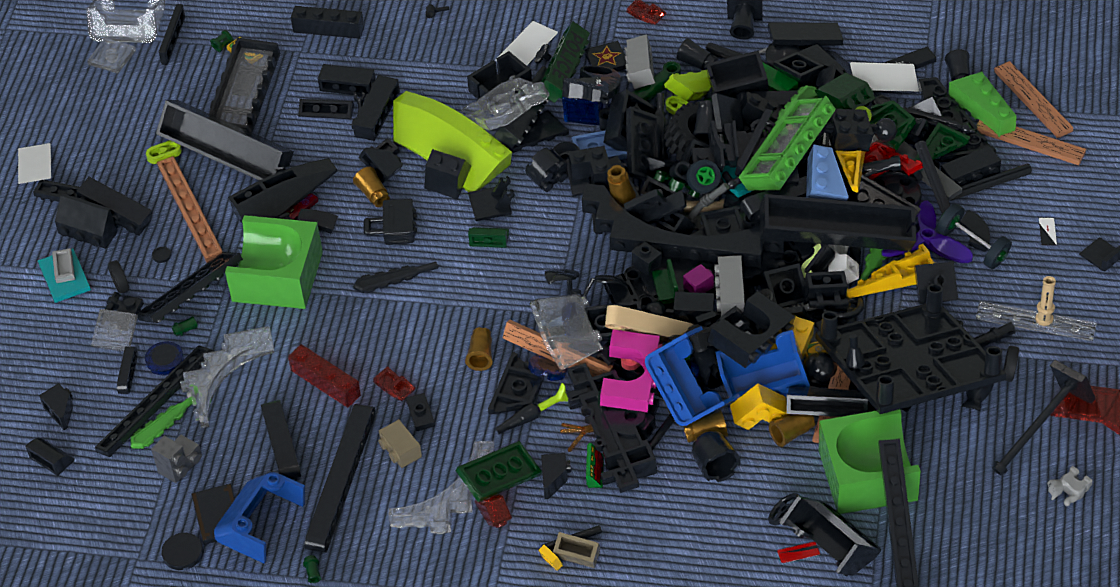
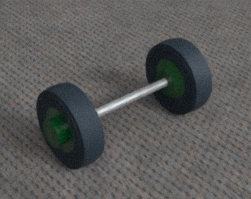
[936,203,1012,269]

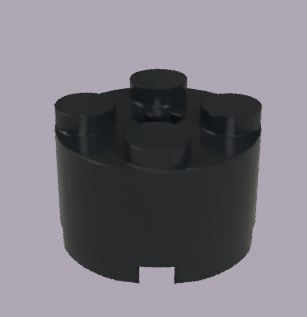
[525,148,567,192]
[690,346,723,389]

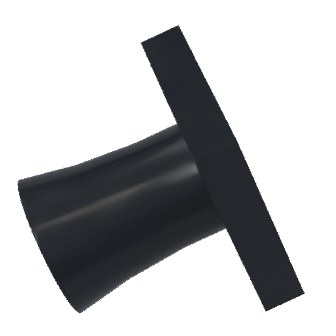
[727,0,763,40]

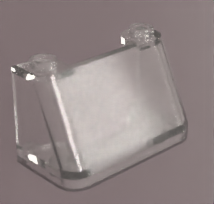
[86,0,165,43]
[530,294,603,371]

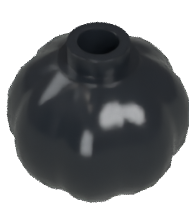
[803,352,837,387]

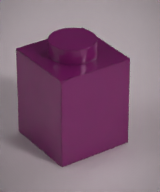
[683,264,714,293]

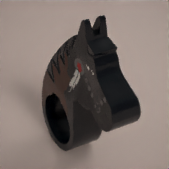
[562,65,621,104]

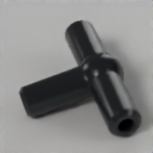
[716,171,742,192]

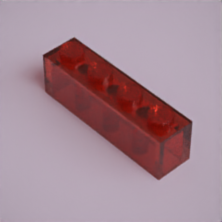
[288,344,361,408]

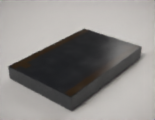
[191,483,235,545]

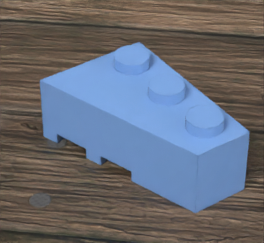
[806,145,849,201]

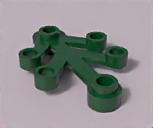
[654,169,700,198]

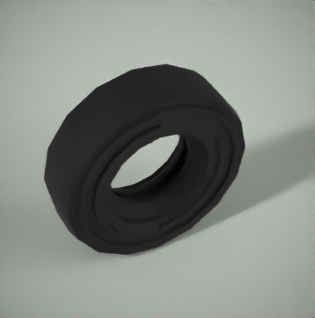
[108,260,129,294]
[1003,346,1019,382]

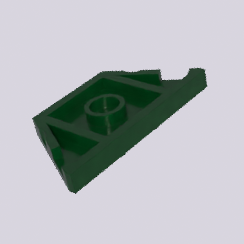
[870,100,916,150]

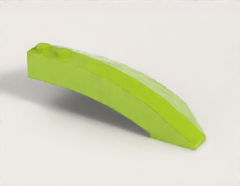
[393,91,512,192]

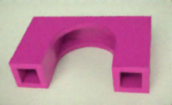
[600,329,663,412]

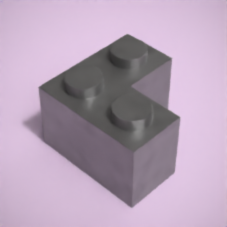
[151,434,202,483]

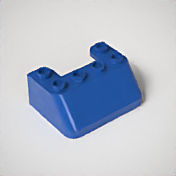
[715,330,810,404]

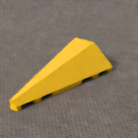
[835,150,865,193]
[846,244,934,298]

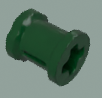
[210,30,234,52]

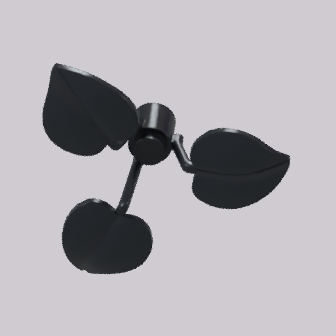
[545,269,628,311]

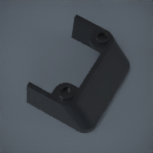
[779,496,881,577]

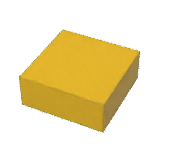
[538,545,563,571]

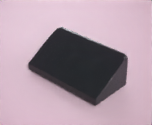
[648,157,678,172]

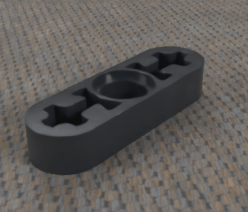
[117,346,138,394]

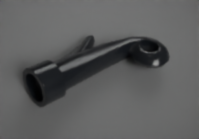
[841,156,902,177]

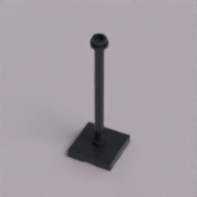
[992,360,1096,475]

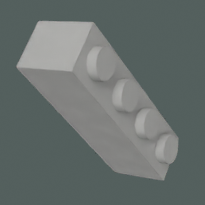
[624,34,655,89]
[714,256,745,316]

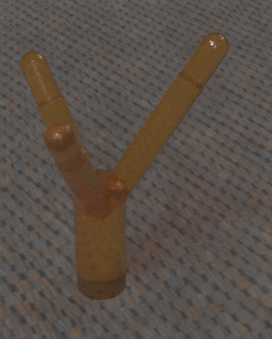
[560,423,593,452]

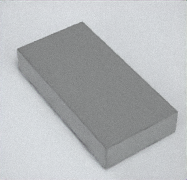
[52,248,75,283]

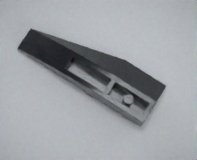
[228,158,338,224]

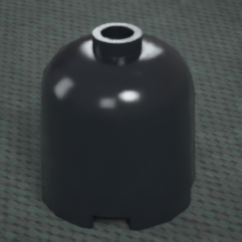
[692,431,741,482]

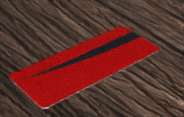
[777,542,820,563]

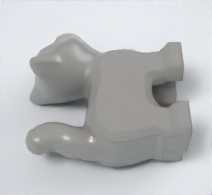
[1047,466,1093,506]

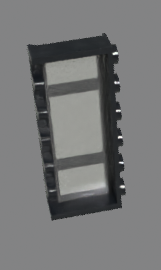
[209,37,281,132]

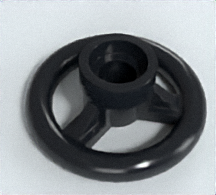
[768,493,800,526]

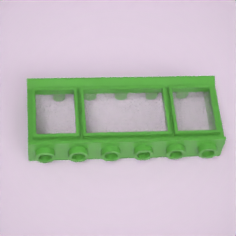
[738,96,836,191]

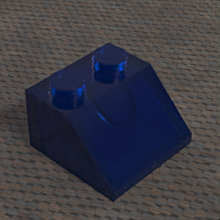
[562,96,604,126]

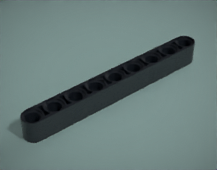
[305,404,375,553]

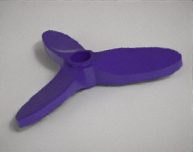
[882,200,973,263]

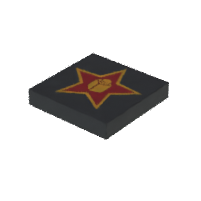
[585,41,627,71]

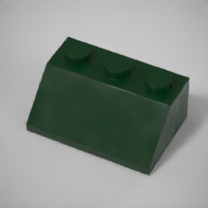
[815,72,876,110]

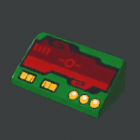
[586,443,604,488]

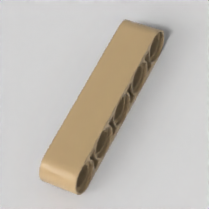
[605,305,693,343]

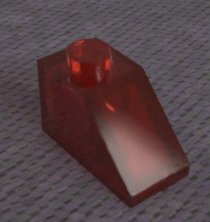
[474,494,512,528]

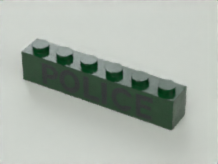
[537,21,590,103]

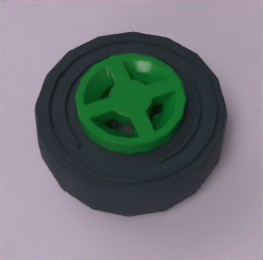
[687,159,721,194]

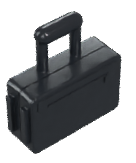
[363,199,417,245]

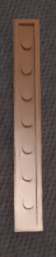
[157,156,223,263]

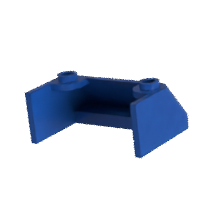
[645,326,740,426]
[214,472,305,564]

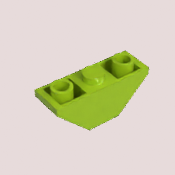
[664,70,711,101]

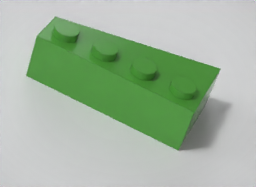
[949,72,1017,137]

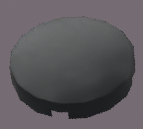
[161,533,203,570]

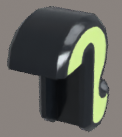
[801,244,835,280]

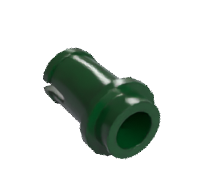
[172,316,198,337]
[303,555,321,583]

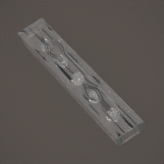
[976,301,1097,341]

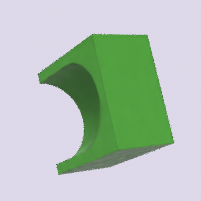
[225,215,323,309]
[818,409,921,514]

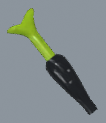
[495,383,568,434]

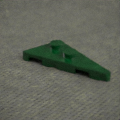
[914,122,971,161]

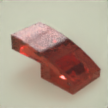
[626,0,666,25]
[373,366,416,401]

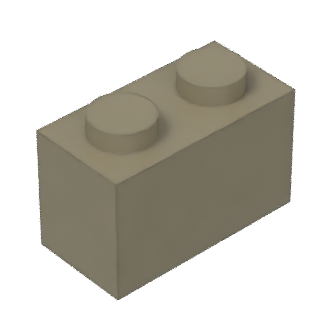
[378,419,422,468]
[553,532,601,568]

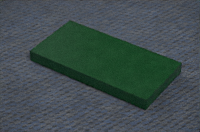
[455,441,542,502]

